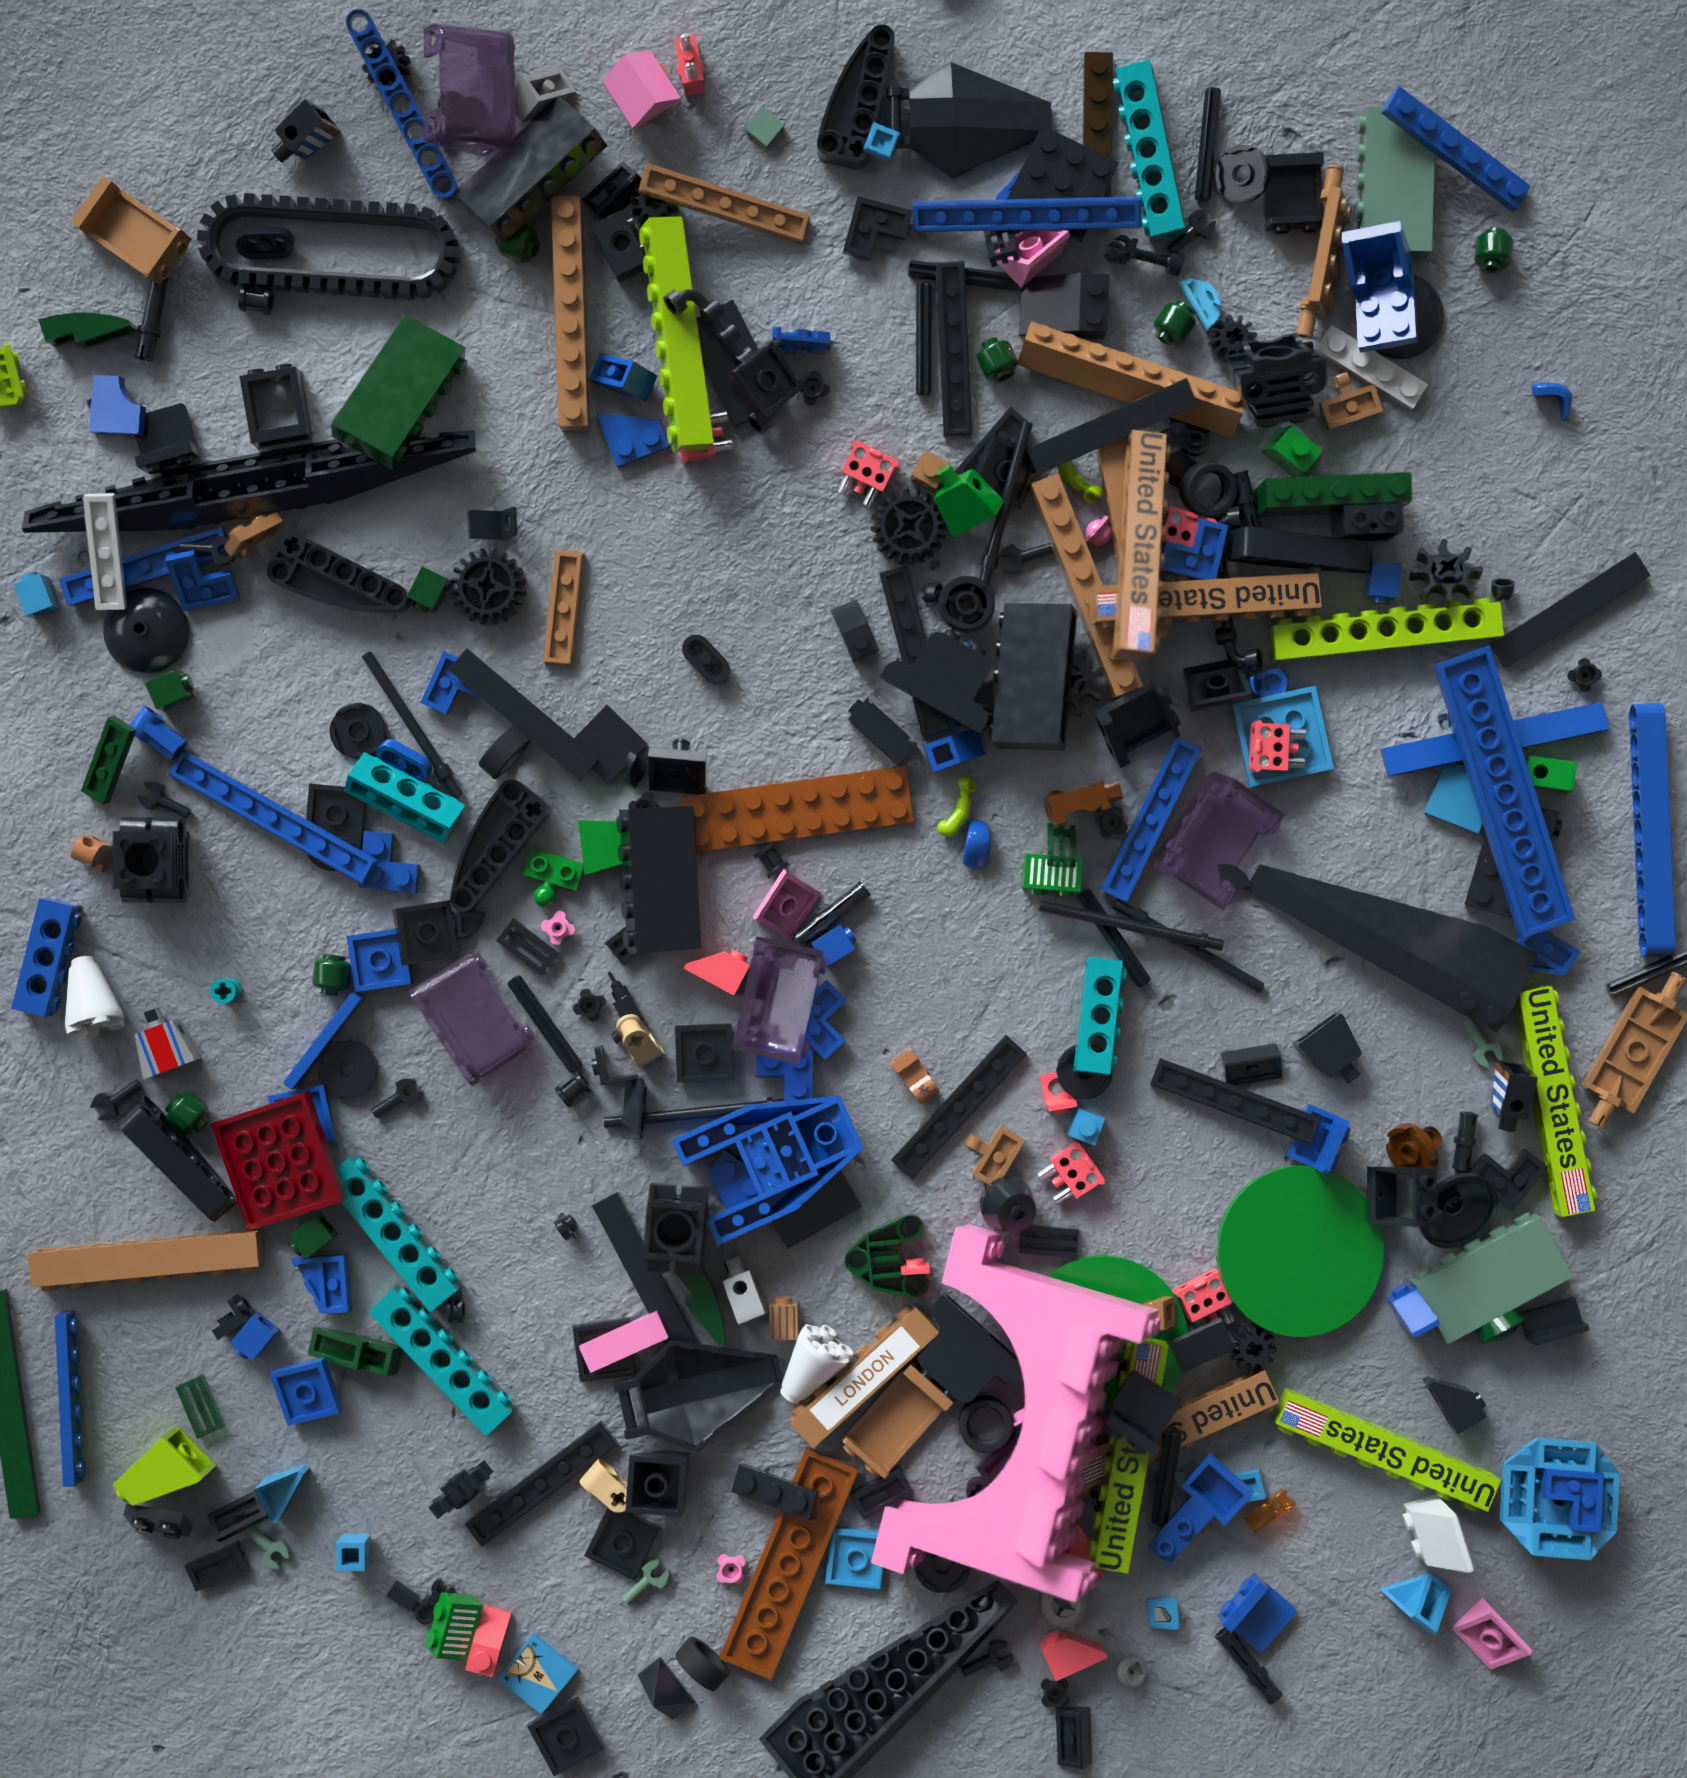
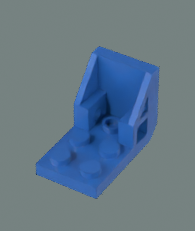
[1342,221,1418,353]

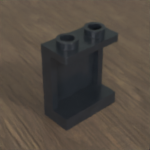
[1263,152,1324,234]
[1093,680,1181,768]

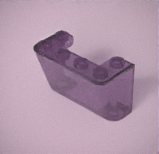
[424,23,516,157]

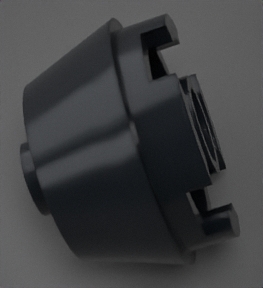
[938,576,995,633]
[980,1177,1036,1233]

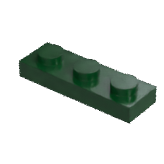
[81,716,137,805]

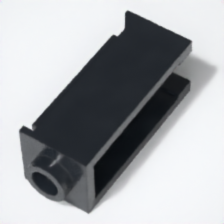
[848,697,918,766]

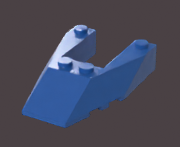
[672,1096,863,1246]

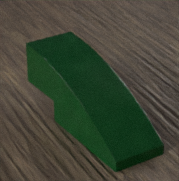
[38,312,137,349]
[676,1265,726,1348]
[307,1326,403,1377]

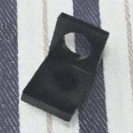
[467,507,518,540]
[592,1045,637,1086]

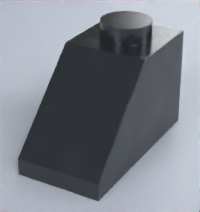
[830,599,879,663]
[1423,1377,1487,1434]

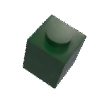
[407,566,451,613]
[144,669,195,711]
[288,1212,338,1259]

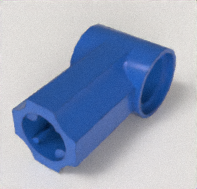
[129,705,188,760]

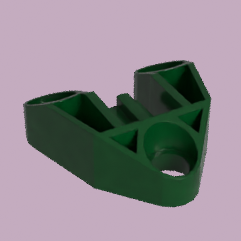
[844,1213,929,1298]

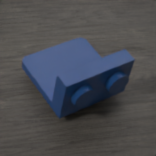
[1286,1103,1351,1174]
[1218,1572,1296,1651]

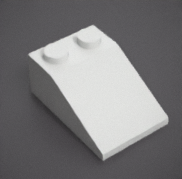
[1402,1494,1474,1573]

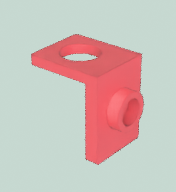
[1040,1072,1077,1115]
[900,1258,931,1298]

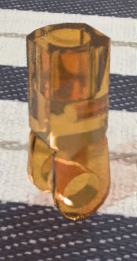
[1244,1488,1296,1534]

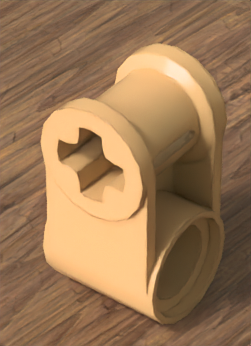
[616,1014,664,1069]
[580,1458,627,1513]

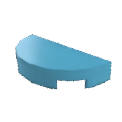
[1178,278,1221,333]

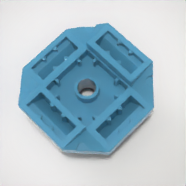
[1500,1437,1620,1560]

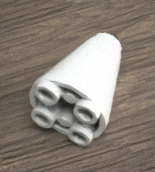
[65,956,125,1039]
[780,1324,853,1404]

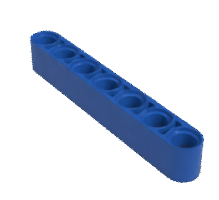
[346,9,457,200]

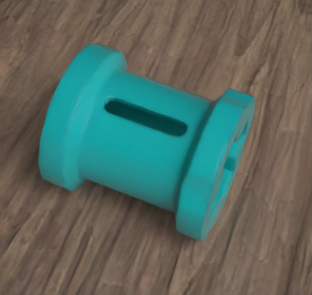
[210,977,243,1004]

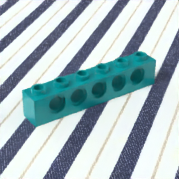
[1113,59,1187,242]
[336,1154,461,1312]
[368,1284,514,1436]

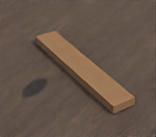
[638,163,810,244]

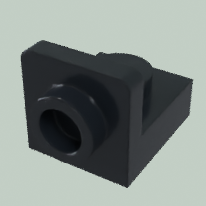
[212,1294,252,1340]

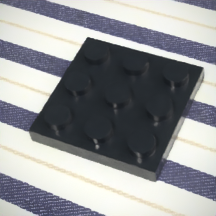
[1007,125,1119,243]

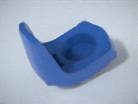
[1531,382,1573,421]
[1249,668,1289,698]
[963,820,991,869]

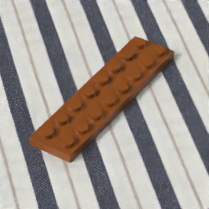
[681,766,914,852]
[719,1446,858,1680]

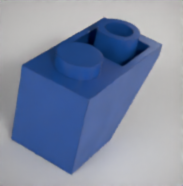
[923,730,986,774]

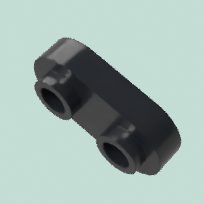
[236,227,295,260]
[682,634,730,684]

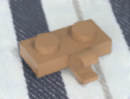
[1319,372,1383,431]
[224,512,283,558]
[965,1125,1025,1186]

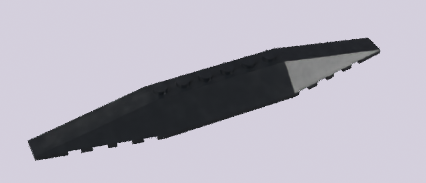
[22,430,476,533]

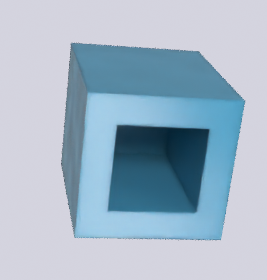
[14,572,61,619]
[1066,1107,1105,1145]
[336,1533,371,1571]

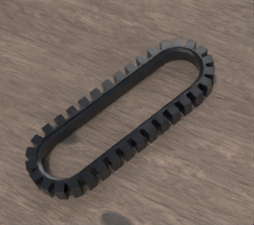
[197,193,460,300]

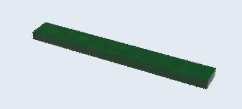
[0,1289,41,1519]

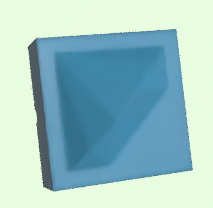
[863,122,900,162]

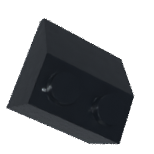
[625,1450,690,1517]

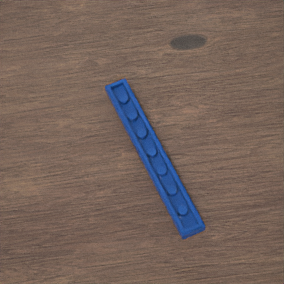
[912,197,1142,232]
[1380,702,1610,778]
[168,750,379,885]

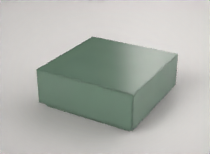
[745,106,785,149]

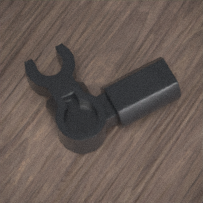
[386,1577,454,1625]

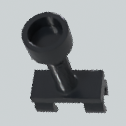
[1104,235,1184,276]

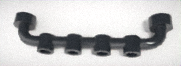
[663,289,775,434]
[1215,506,1263,672]

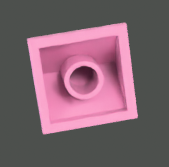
[602,50,681,130]
[995,230,1070,288]
[753,869,821,941]
[1452,1597,1532,1670]

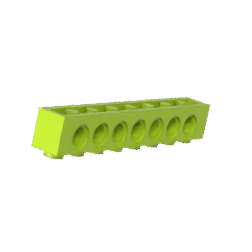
[1268,598,1504,662]

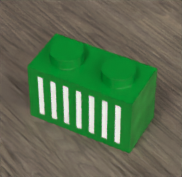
[1021,853,1083,897]
[426,1592,483,1660]

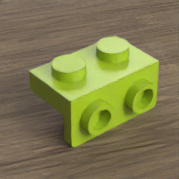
[0,344,27,409]

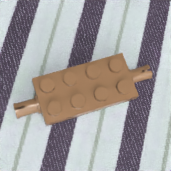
[1296,164,1352,339]
[1581,972,1687,1129]

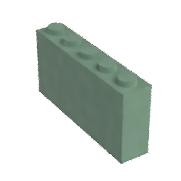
[1354,106,1436,258]
[1409,1212,1573,1345]

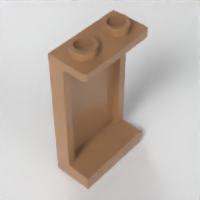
[70,176,192,285]
[843,1360,953,1479]

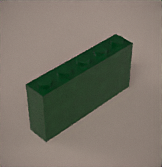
[331,314,467,470]
[1255,472,1413,517]

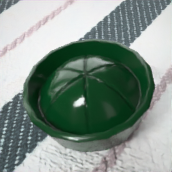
[1478,1310,1526,1345]

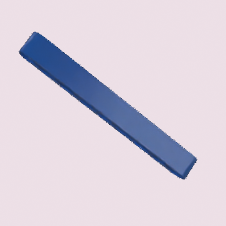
[1629,703,1676,957]

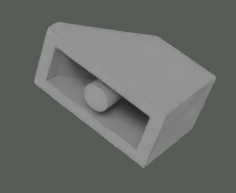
[506,68,577,123]

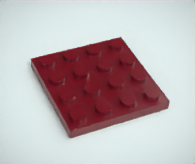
[211,1090,347,1231]

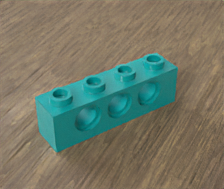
[344,752,465,844]
[1073,957,1127,1076]

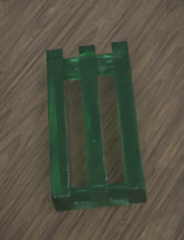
[1046,823,1077,868]
[175,1374,225,1439]

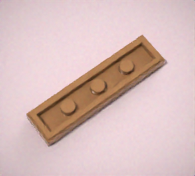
[543,550,585,666]

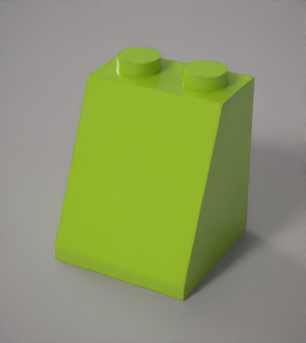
[113,1425,216,1506]

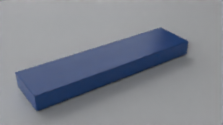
[284,992,366,1090]

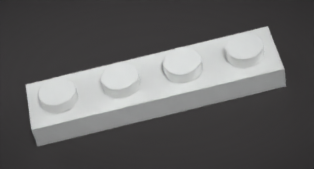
[1315,325,1428,411]
[83,493,127,610]

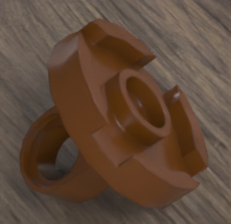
[1386,1123,1442,1178]

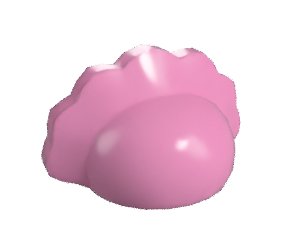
[1084,515,1112,546]

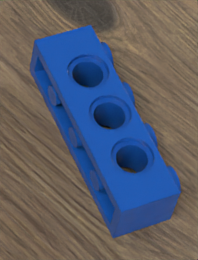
[11,898,82,1017]

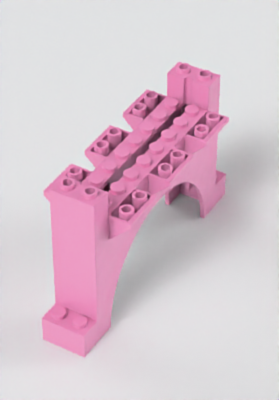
[871,1224,1161,1602]

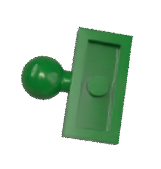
[522,847,584,908]

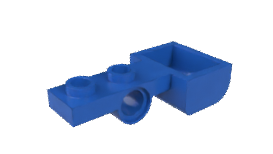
[1147,1453,1254,1566]

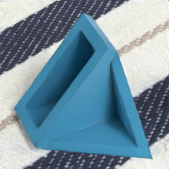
[253,1465,309,1524]
[1380,1572,1452,1635]

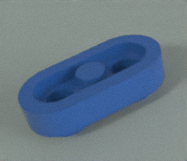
[376,739,432,782]

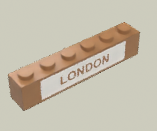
[790,1303,939,1449]

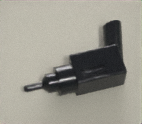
[607,971,645,1044]

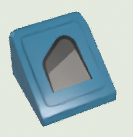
[1146,1596,1179,1630]

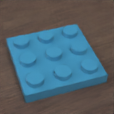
[1231,685,1334,787]

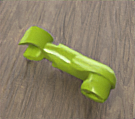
[1057,461,1105,503]
[937,775,977,837]

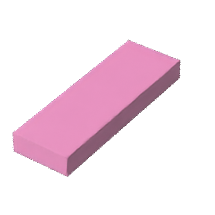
[579,1310,669,1373]

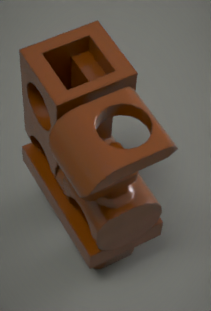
[1043,780,1123,826]

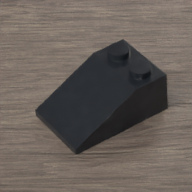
[1019,273,1110,339]

